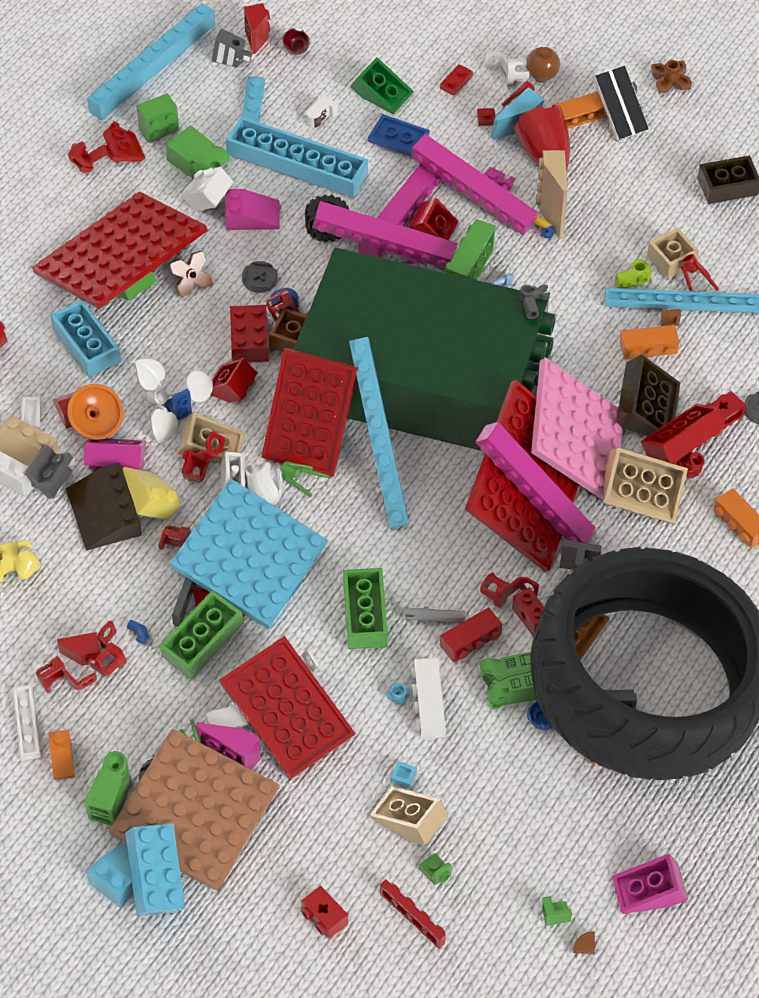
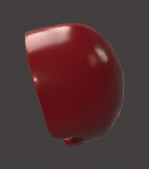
[283,28,310,55]

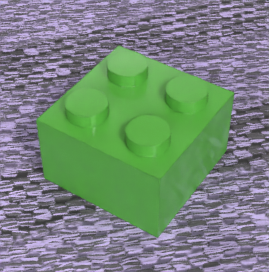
[136,93,179,143]

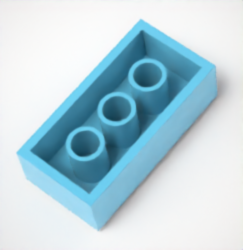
[50,300,121,377]
[125,824,185,916]

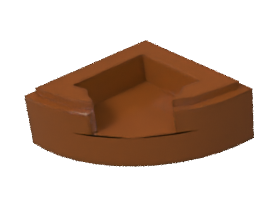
[573,931,595,954]

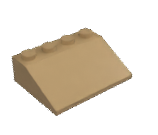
[536,151,568,239]
[603,447,688,524]

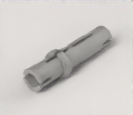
[405,607,465,623]

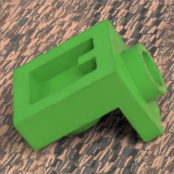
[419,853,452,886]

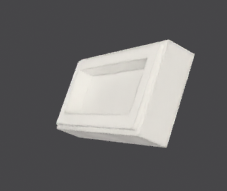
[21,397,41,430]

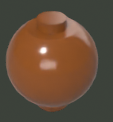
[526,47,560,83]

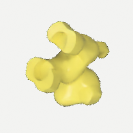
[0,540,41,582]

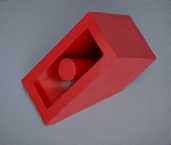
[57,632,100,666]

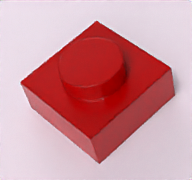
[477,108,496,126]

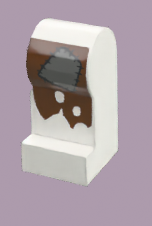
[306,95,338,128]

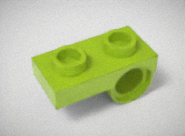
[614,259,652,289]

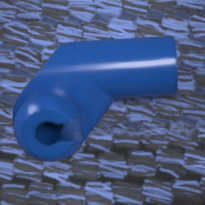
[127,620,149,644]

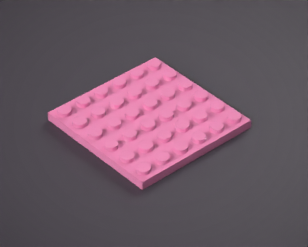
[531,358,623,500]

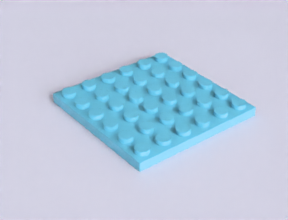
[169,478,328,629]

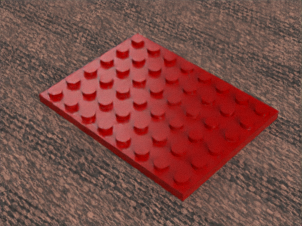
[32,191,208,309]
[465,380,579,571]

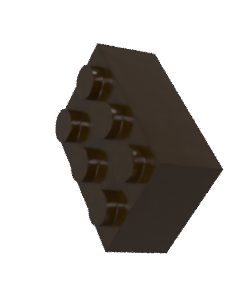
[697,155,759,204]

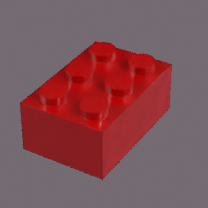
[230,305,269,362]

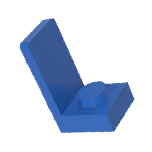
[164,388,192,420]

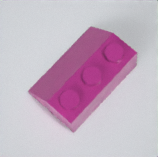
[84,438,146,469]

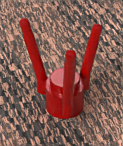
[502,81,535,106]
[681,254,719,291]

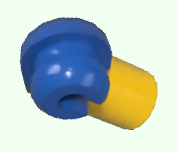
[534,216,554,238]

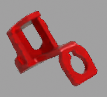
[68,141,119,174]
[266,289,308,322]
[181,432,225,482]
[158,525,191,550]
[480,572,540,608]
[88,620,127,676]
[36,656,97,694]

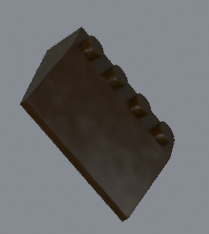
[616,354,681,436]
[66,463,142,551]

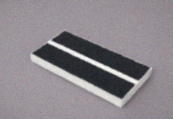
[593,65,650,141]

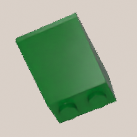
[350,57,414,115]

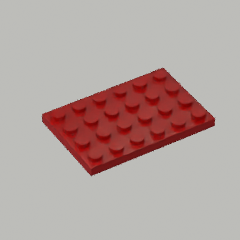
[261,348,358,477]
[218,636,356,780]

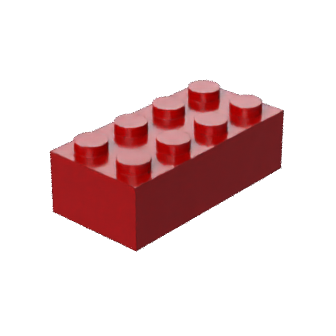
[641,404,726,464]

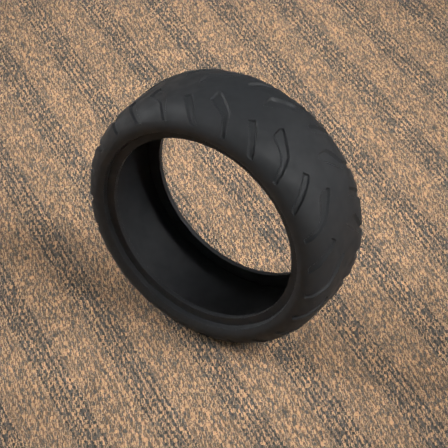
[530,547,759,781]

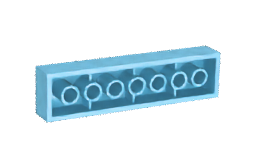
[226,116,368,198]

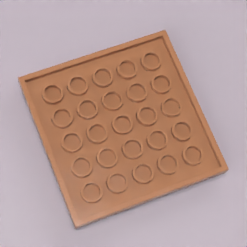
[109,729,280,891]

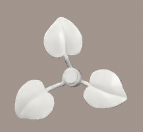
[134,358,213,444]

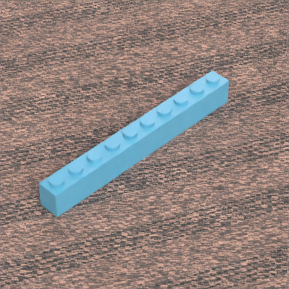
[87,3,215,120]

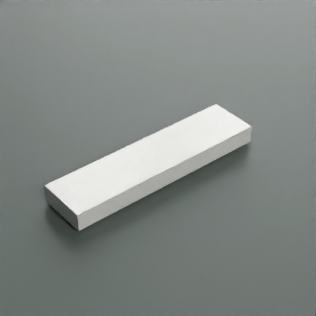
[12,685,41,761]

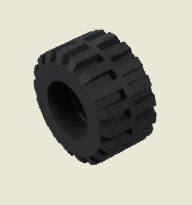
[305,194,349,242]

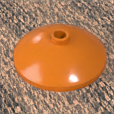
[67,384,124,440]

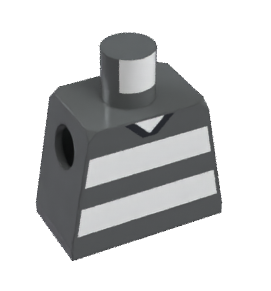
[211,28,253,67]

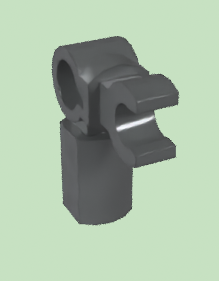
[519,285,550,319]

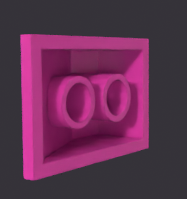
[225,189,280,230]
[195,722,261,770]
[612,854,688,914]

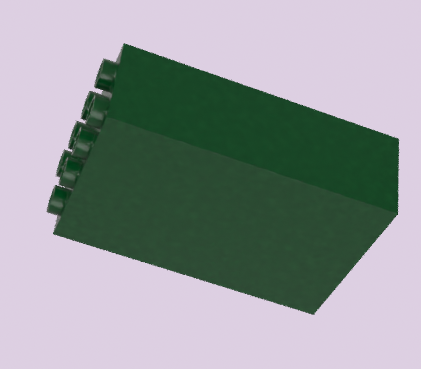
[294,247,556,451]

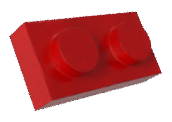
[440,64,473,96]

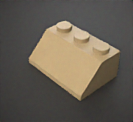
[0,415,59,467]

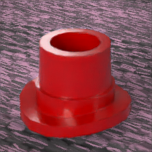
[678,452,705,478]

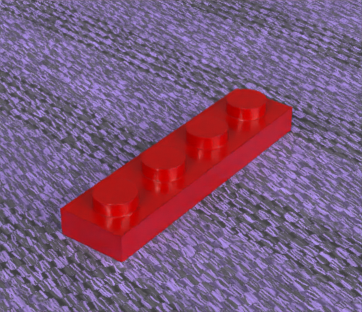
[380,879,446,949]

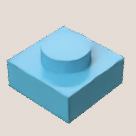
[390,761,417,788]

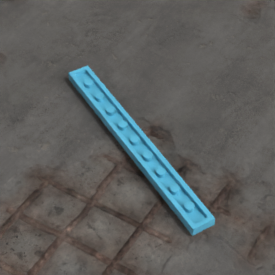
[605,288,759,313]
[349,337,409,528]

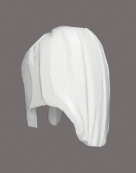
[245,463,283,506]

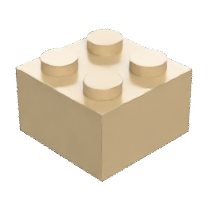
[647,228,699,279]

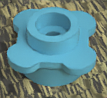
[387,683,410,704]

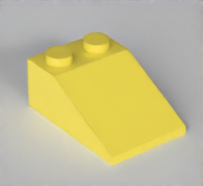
[123,467,181,520]

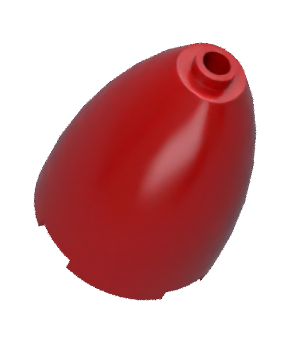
[513,104,570,171]

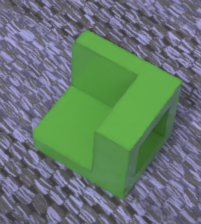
[541,896,572,926]

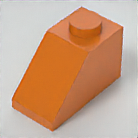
[48,730,75,780]

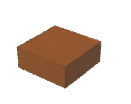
[660,309,681,326]

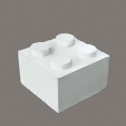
[182,167,234,211]

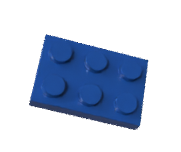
[368,114,430,157]

